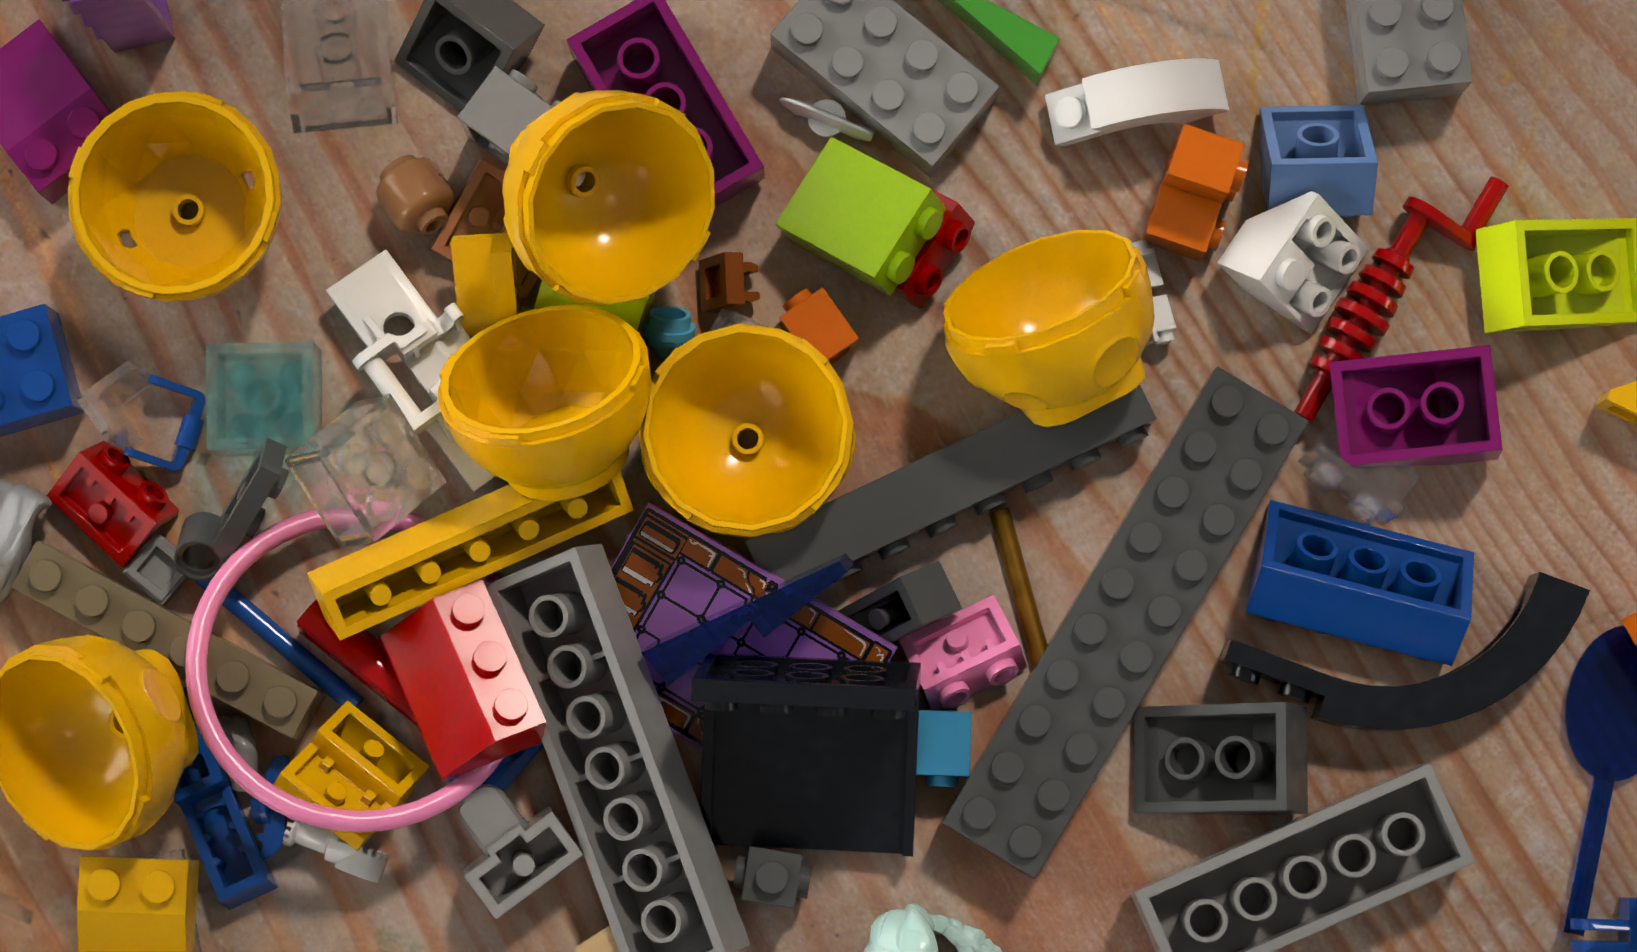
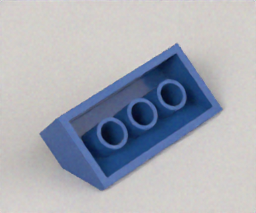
[1245,500,1474,666]

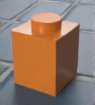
[779,287,859,365]

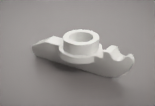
[779,97,875,142]

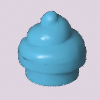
[643,306,696,359]

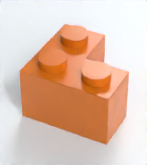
[1142,124,1249,261]

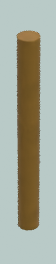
[989,508,1048,669]

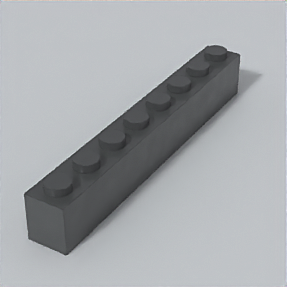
[745,384,1157,595]

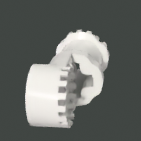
[282,819,389,883]

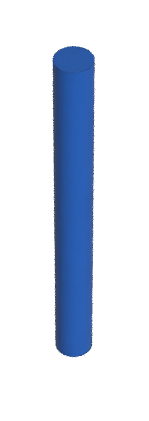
[193,578,364,708]

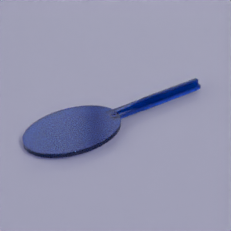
[1563,626,1637,937]

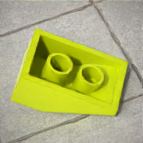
[1475,218,1637,333]

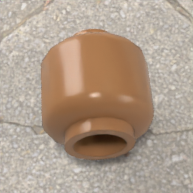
[376,155,455,235]

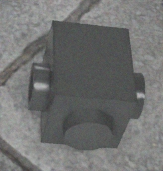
[733,846,812,908]

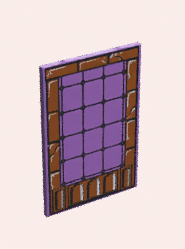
[611,500,897,750]

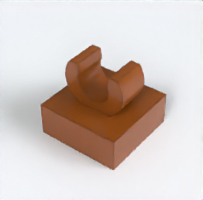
[699,252,760,313]

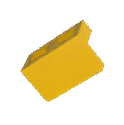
[450,233,522,337]

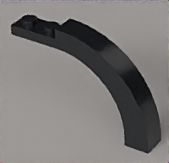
[1218,572,1590,731]

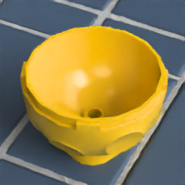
[502,90,715,306]
[943,230,1155,427]
[639,324,856,537]
[0,634,199,850]

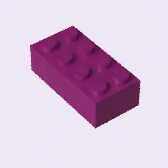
[566,0,765,207]

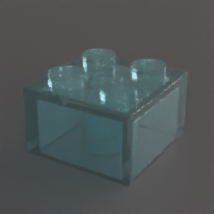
[206,342,323,456]

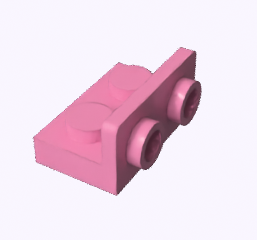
[899,595,1027,711]

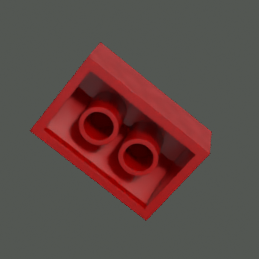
[380,580,546,781]

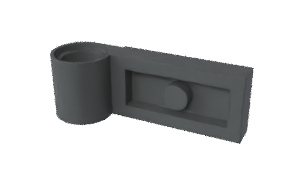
[174,437,289,581]

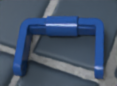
[123,375,206,471]

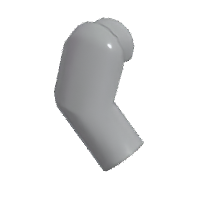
[218,713,258,792]

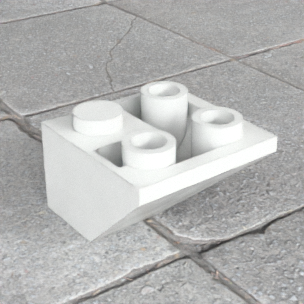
[1217,191,1369,334]

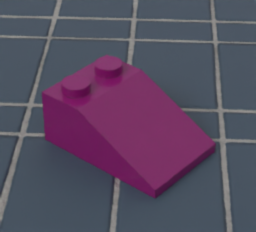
[0,19,112,204]
[1329,345,1503,468]

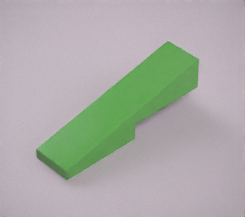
[938,0,1060,85]

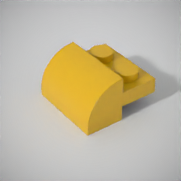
[273,700,430,851]

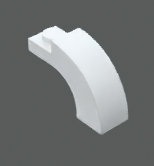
[1045,58,1229,147]

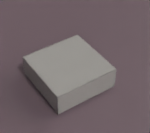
[122,532,188,607]

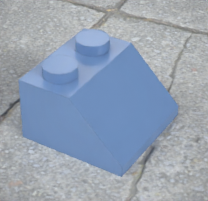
[1259,105,1378,218]

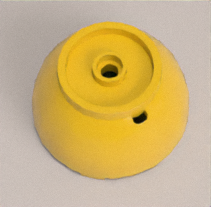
[68,91,282,303]
[438,304,652,501]

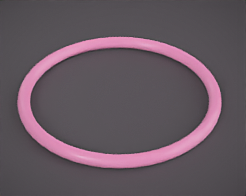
[185,505,503,832]

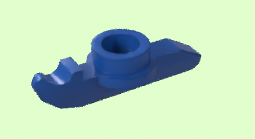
[251,755,289,859]

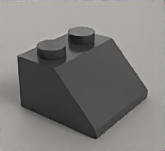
[394,0,545,112]

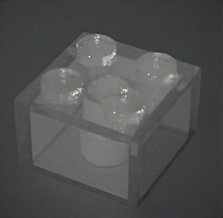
[284,394,447,548]

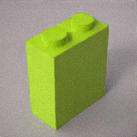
[775,137,947,296]

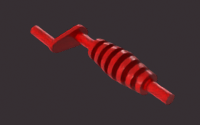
[1294,176,1509,423]

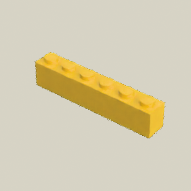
[306,471,634,641]

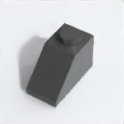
[838,561,962,644]

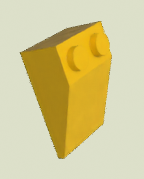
[77,856,200,952]

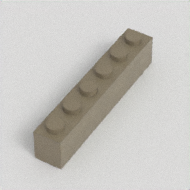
[11,540,327,740]

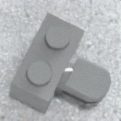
[459,784,584,919]

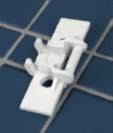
[326,250,497,493]

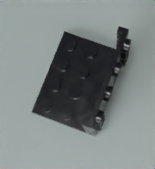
[691,653,921,857]

